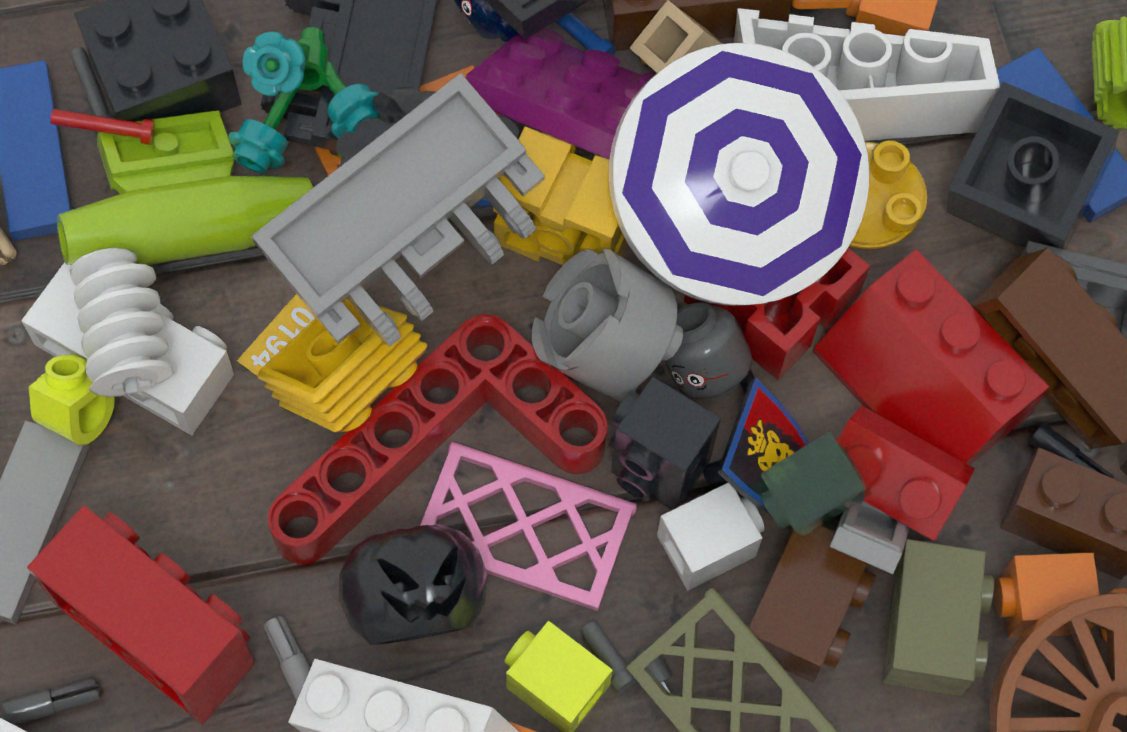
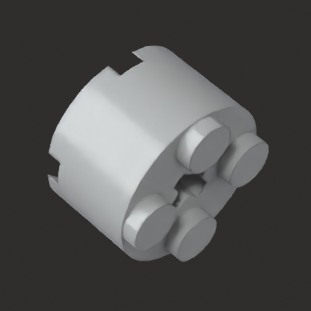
[532,248,683,402]

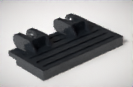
[260,0,437,151]

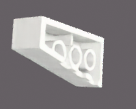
[734,8,1000,141]

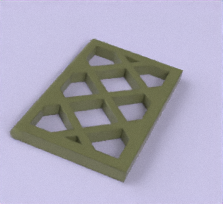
[626,588,838,732]

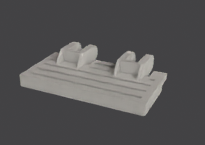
[252,73,545,347]

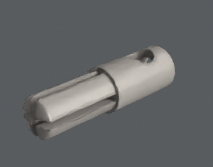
[263,616,310,701]

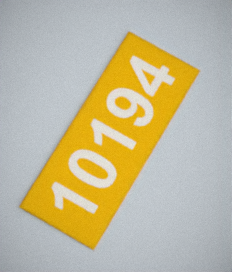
[237,294,316,383]

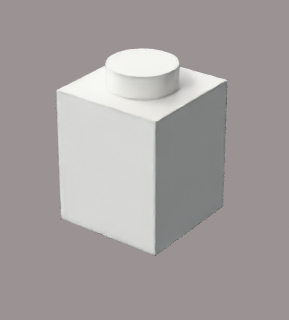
[657,483,764,591]

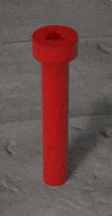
[50,109,155,145]

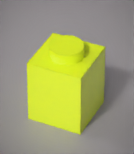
[504,621,613,732]

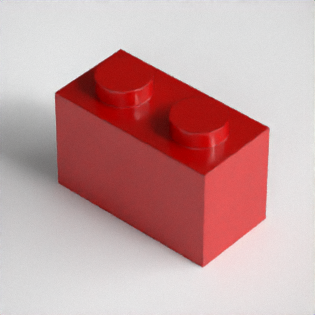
[818,405,975,541]

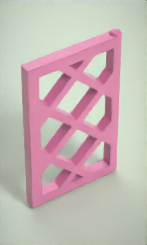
[420,442,637,612]

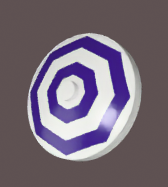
[609,43,869,306]

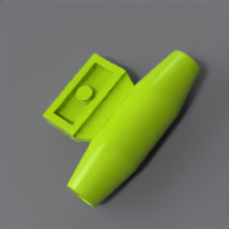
[57,110,313,265]

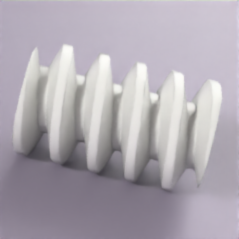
[70,248,173,397]

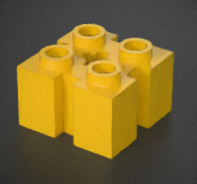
[493,126,628,266]

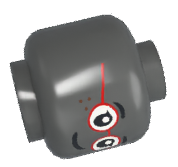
[664,302,752,398]

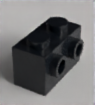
[609,377,721,510]

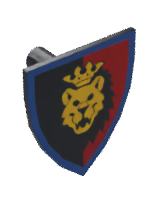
[704,377,837,523]

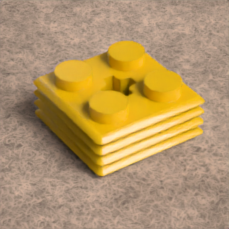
[258,299,427,432]

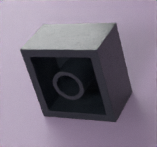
[74,0,242,122]
[947,82,1120,250]

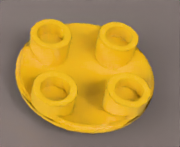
[849,140,927,249]

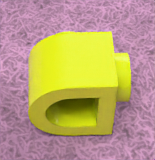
[28,354,115,445]

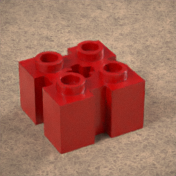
[684,248,870,380]

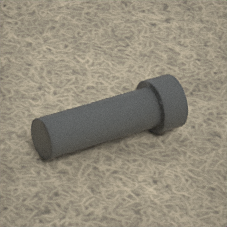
[580,620,637,694]

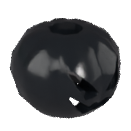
[339,524,487,645]

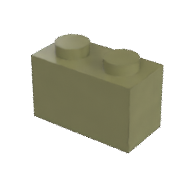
[882,539,994,696]

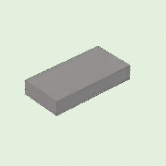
[830,494,909,574]

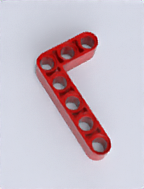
[267,314,608,565]

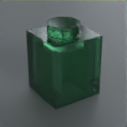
[760,431,873,536]

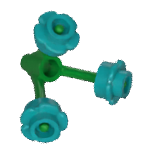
[228,27,384,174]

